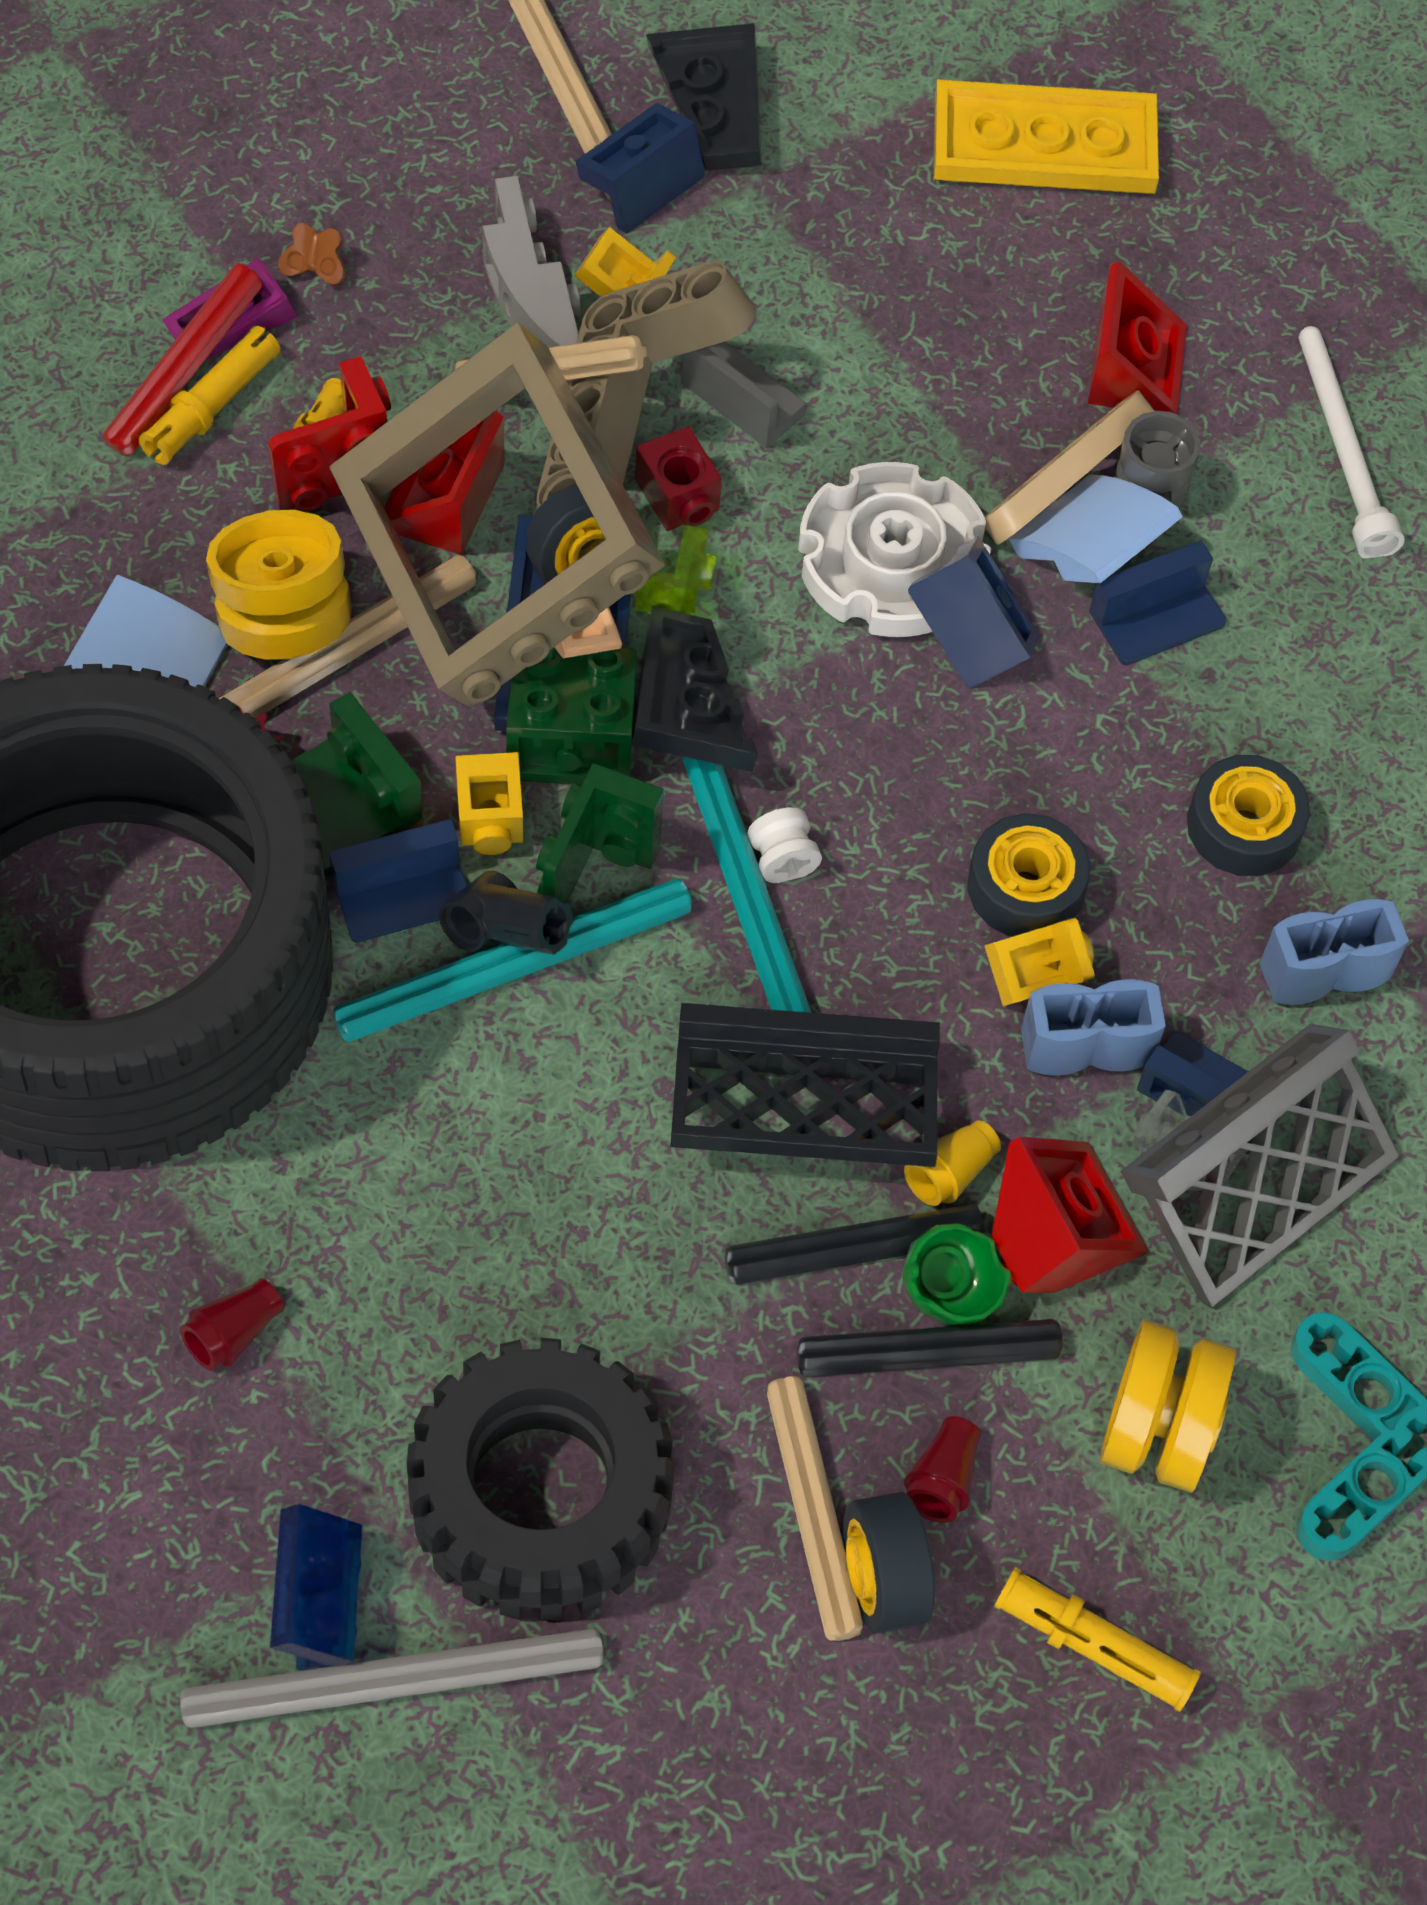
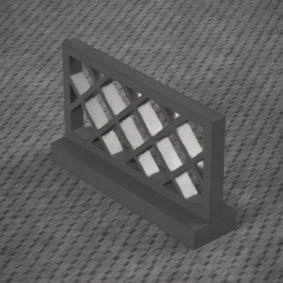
[1120,1024,1399,1307]

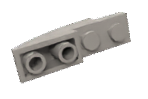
[482,176,581,347]

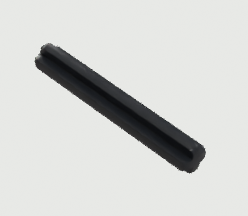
[725,1204,984,1285]
[797,1319,1063,1377]

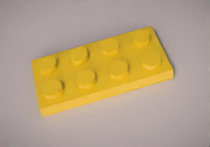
[934,79,1159,194]

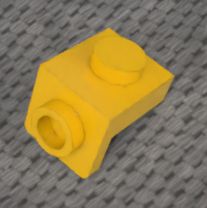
[574,227,677,297]
[984,918,1095,1006]

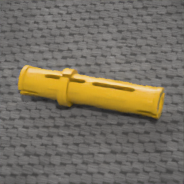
[139,326,281,465]
[994,1567,1201,1712]

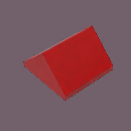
[1087,261,1187,415]
[384,410,505,555]

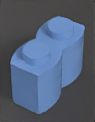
[1259,899,1409,1005]
[1021,979,1166,1075]

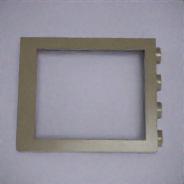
[329,322,665,708]

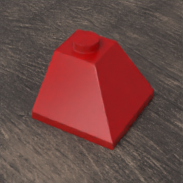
[992,1136,1149,1293]

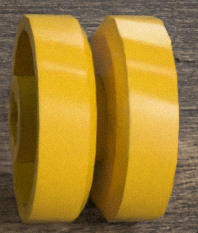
[206,510,352,660]
[1099,1319,1236,1493]

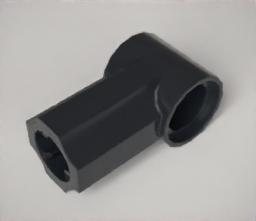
[439,871,574,955]

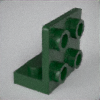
[506,647,637,785]
[292,692,423,876]
[536,763,664,902]

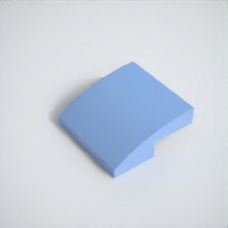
[1009,474,1182,583]
[64,575,228,687]

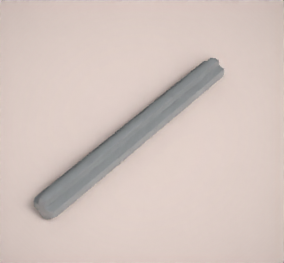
[180,1628,604,1728]

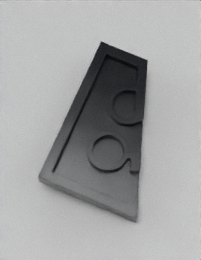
[646,23,761,171]
[631,606,758,772]

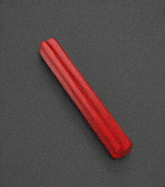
[103,263,262,457]

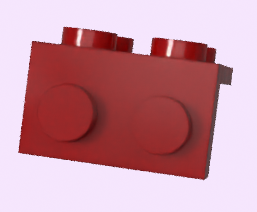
[268,356,391,512]

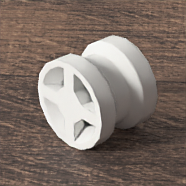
[747,807,822,883]

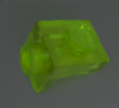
[635,525,717,616]

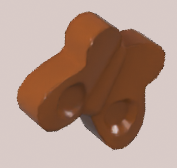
[278,222,347,285]

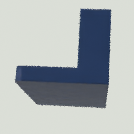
[575,103,705,234]
[908,536,1040,688]
[1089,540,1226,665]
[329,819,467,943]
[1136,1031,1254,1155]

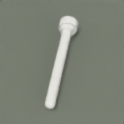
[1299,326,1405,558]

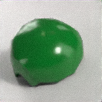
[903,1223,1011,1326]

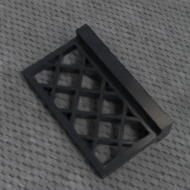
[670,1003,940,1167]

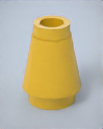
[904,1120,1001,1206]

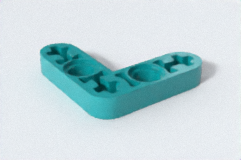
[1290,1312,1427,1561]

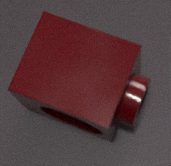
[635,426,722,532]

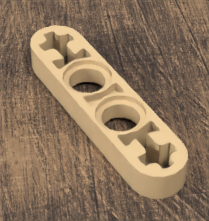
[984,390,1154,545]

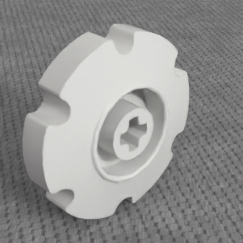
[798,462,991,637]

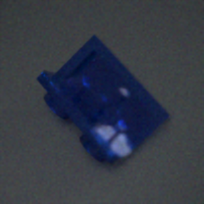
[270,1503,363,1671]

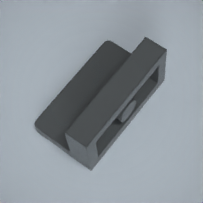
[681,342,807,449]

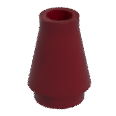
[180,1278,284,1371]
[904,1416,981,1523]

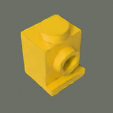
[455,752,523,855]

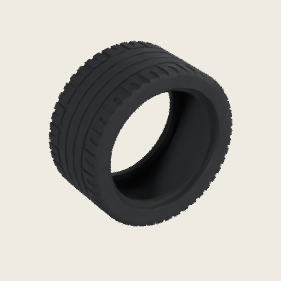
[0,664,333,1171]

